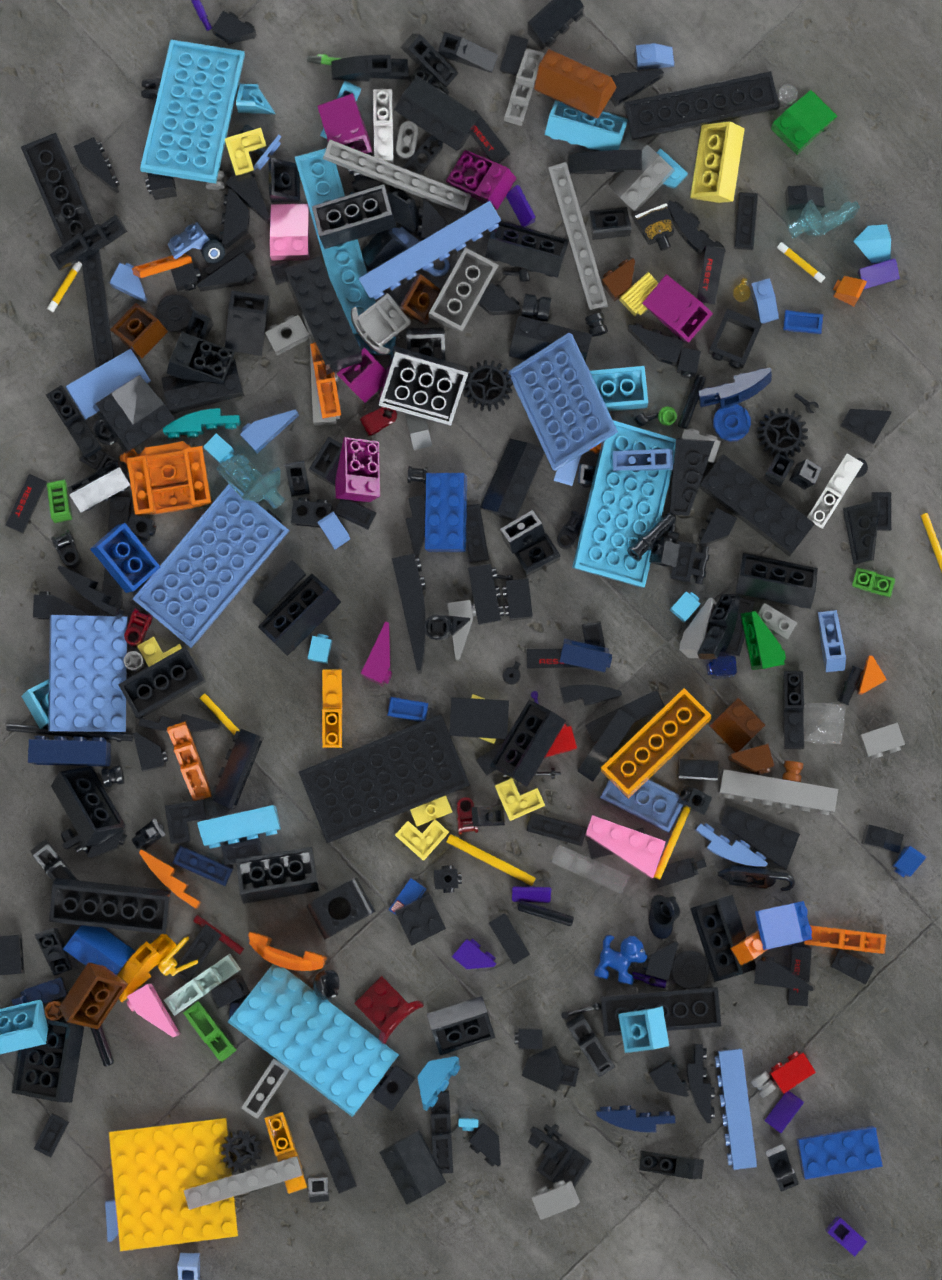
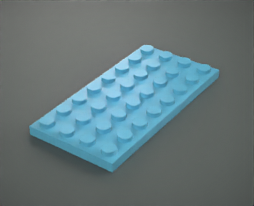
[140,40,245,184]
[572,420,676,588]
[228,964,399,1117]

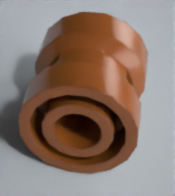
[782,761,804,783]
[45,1001,64,1021]

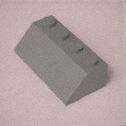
[429,247,499,332]

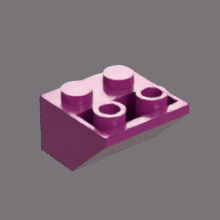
[337,348,386,403]

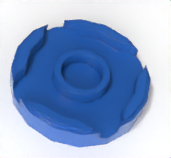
[713,404,751,442]

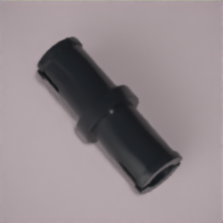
[837,666,864,705]

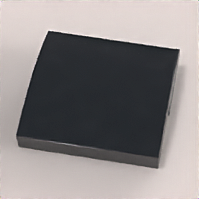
[536,1139,593,1188]

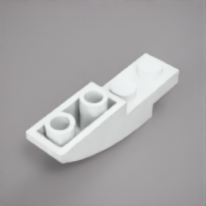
[373,89,394,164]
[807,453,863,529]

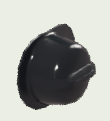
[649,895,680,939]

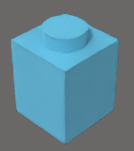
[203,433,235,465]
[670,592,700,623]
[308,634,332,664]

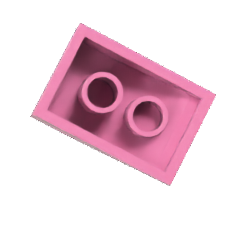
[270,204,309,261]
[127,984,180,1037]

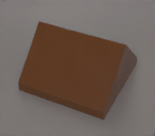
[400,274,441,325]

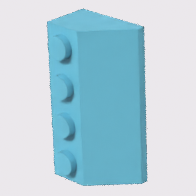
[545,100,628,151]
[590,366,648,412]
[197,805,281,849]
[0,1000,48,1054]

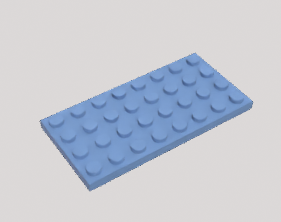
[133,482,290,648]

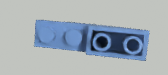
[695,823,768,867]

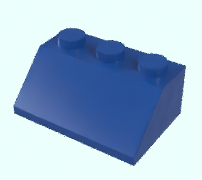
[63,925,136,975]

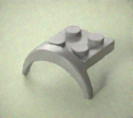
[351,293,411,354]

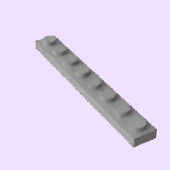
[323,140,471,214]
[548,162,608,312]

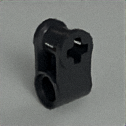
[51,530,81,568]

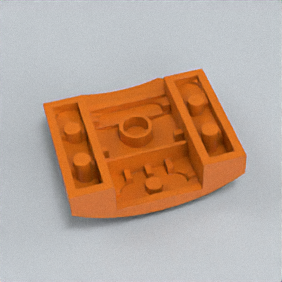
[127,441,212,516]
[248,932,327,971]

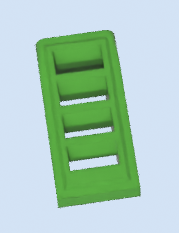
[47,480,72,523]

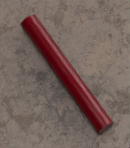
[193,915,244,955]

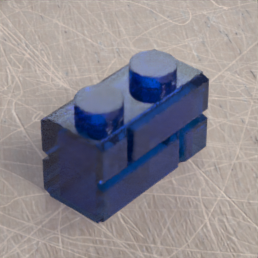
[706,655,737,680]

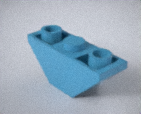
[418,1056,460,1111]

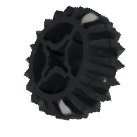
[463,360,513,412]
[756,408,808,457]

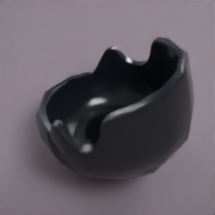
[313,970,340,1000]

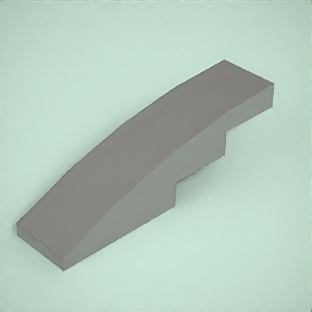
[504,48,544,126]

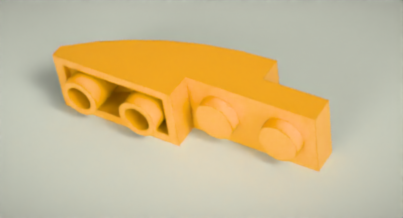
[322,669,342,748]
[117,934,177,1002]
[264,1112,308,1194]

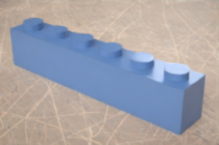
[714,1048,757,1170]

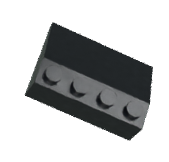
[378,346,468,426]
[12,1019,84,1103]

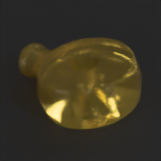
[733,278,751,302]

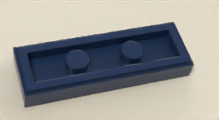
[172,846,233,886]

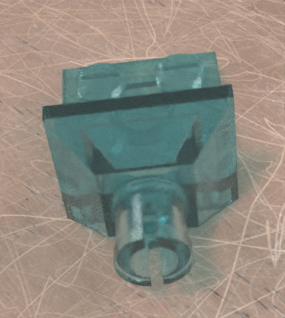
[787,200,860,238]
[216,452,286,510]

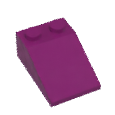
[361,621,392,686]

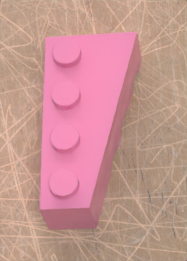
[585,815,666,879]

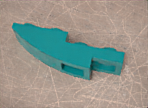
[163,408,241,438]

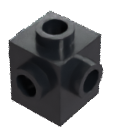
[434,865,462,893]

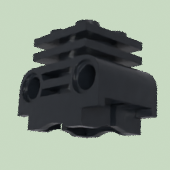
[306,877,376,940]

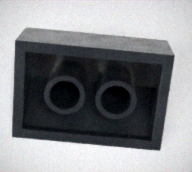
[527,0,584,49]
[427,996,496,1056]
[379,1131,446,1205]

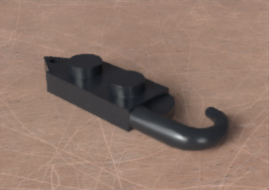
[718,865,795,891]

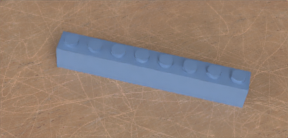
[358,201,501,300]

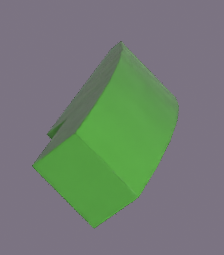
[183,1001,237,1062]

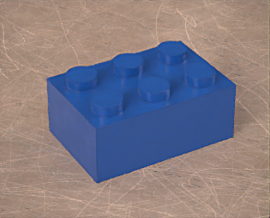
[90,523,161,593]

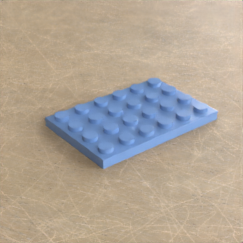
[508,333,618,471]
[48,615,127,732]

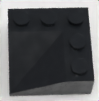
[93,375,175,454]

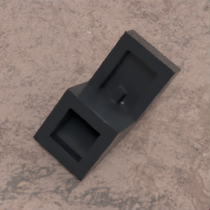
[765,1144,799,1192]

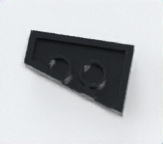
[843,500,881,564]

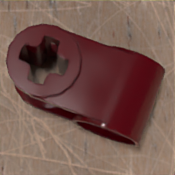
[360,407,397,436]
[124,608,153,647]
[457,797,478,835]

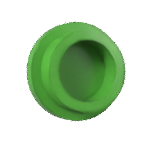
[658,406,677,426]

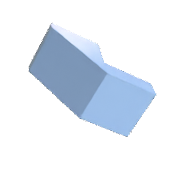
[554,456,581,486]

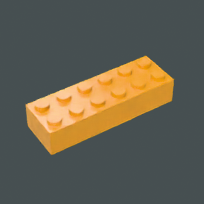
[601,688,711,799]

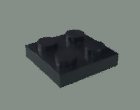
[394,893,446,946]

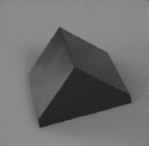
[269,158,300,202]
[590,207,631,240]
[361,230,409,270]
[514,533,561,577]

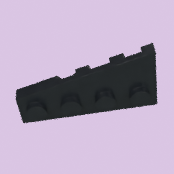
[670,438,715,516]

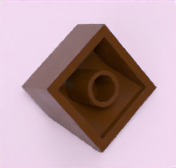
[110,303,168,359]
[709,698,765,753]
[728,744,775,775]

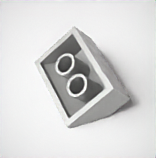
[609,144,675,212]

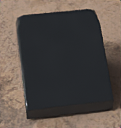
[308,1177,329,1203]

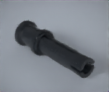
[627,513,676,561]

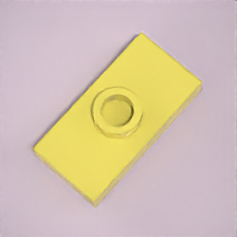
[410,796,453,827]

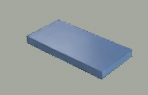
[65,349,151,420]
[600,780,683,833]

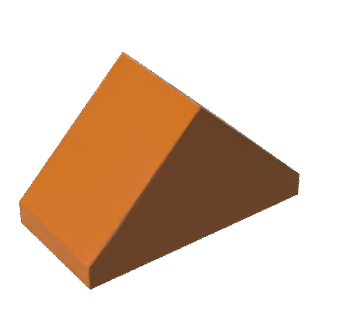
[857,655,887,695]

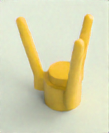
[157,936,198,976]

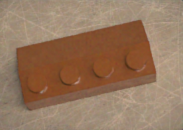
[534,49,617,119]

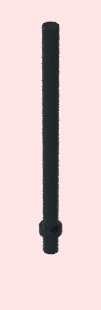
[6,723,134,743]

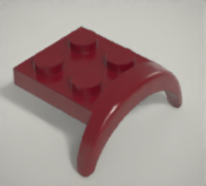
[354,976,424,1045]

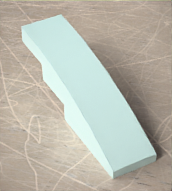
[164,954,241,1016]

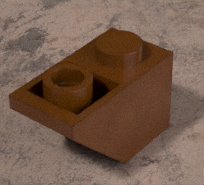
[602,258,635,302]

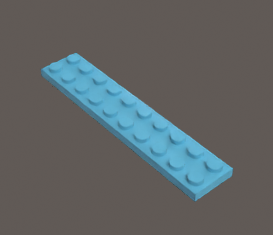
[295,148,376,335]

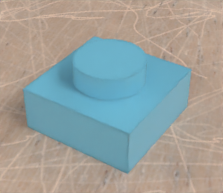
[458,1118,478,1131]

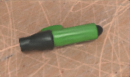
[307,54,341,65]

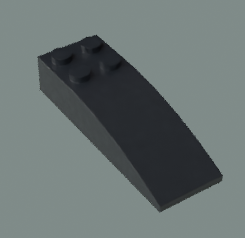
[21,132,95,245]
[392,553,426,674]

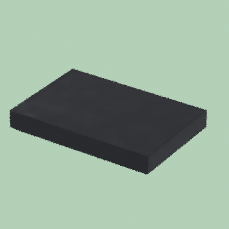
[449,697,509,739]

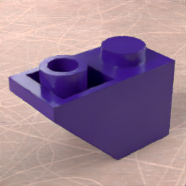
[452,938,496,969]
[825,1215,867,1257]

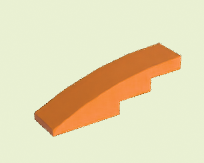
[310,343,341,419]
[167,721,212,801]
[139,850,201,909]
[804,926,887,954]

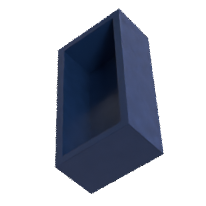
[28,736,111,767]

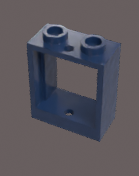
[560,638,612,672]

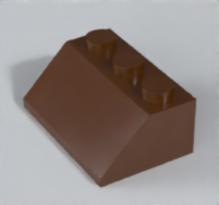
[59,962,128,1029]

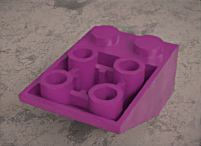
[317,93,372,154]
[446,150,517,210]
[642,274,713,343]
[335,437,380,502]

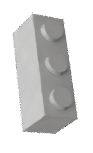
[241,1058,290,1119]

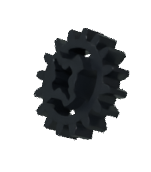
[219,1130,262,1173]

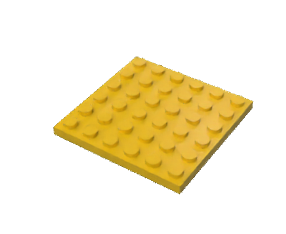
[109,1118,238,1251]

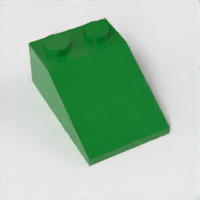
[771,90,837,155]
[741,611,786,670]

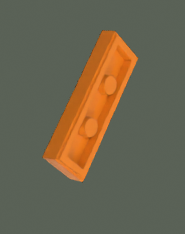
[132,253,192,278]

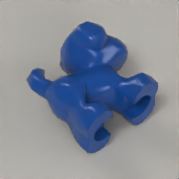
[594,935,648,985]

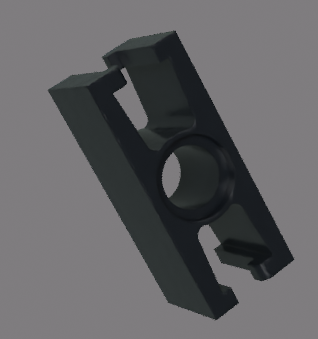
[489,913,530,965]

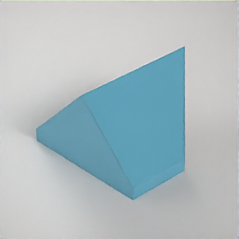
[236,84,276,114]
[854,225,891,264]

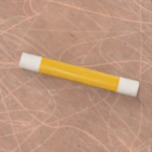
[777,242,826,283]
[47,262,82,312]

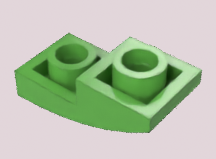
[852,568,896,598]

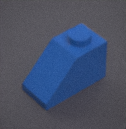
[892,846,926,878]

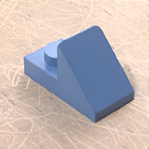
[317,512,350,549]

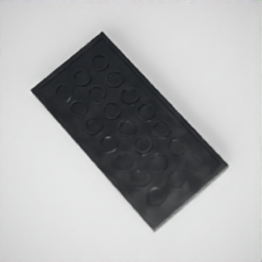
[299,714,470,844]

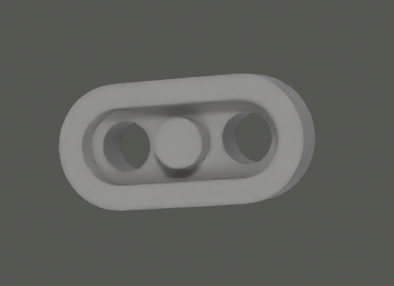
[396,121,418,160]

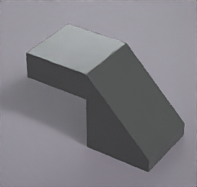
[405,413,432,450]

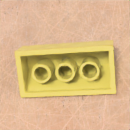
[690,122,745,203]

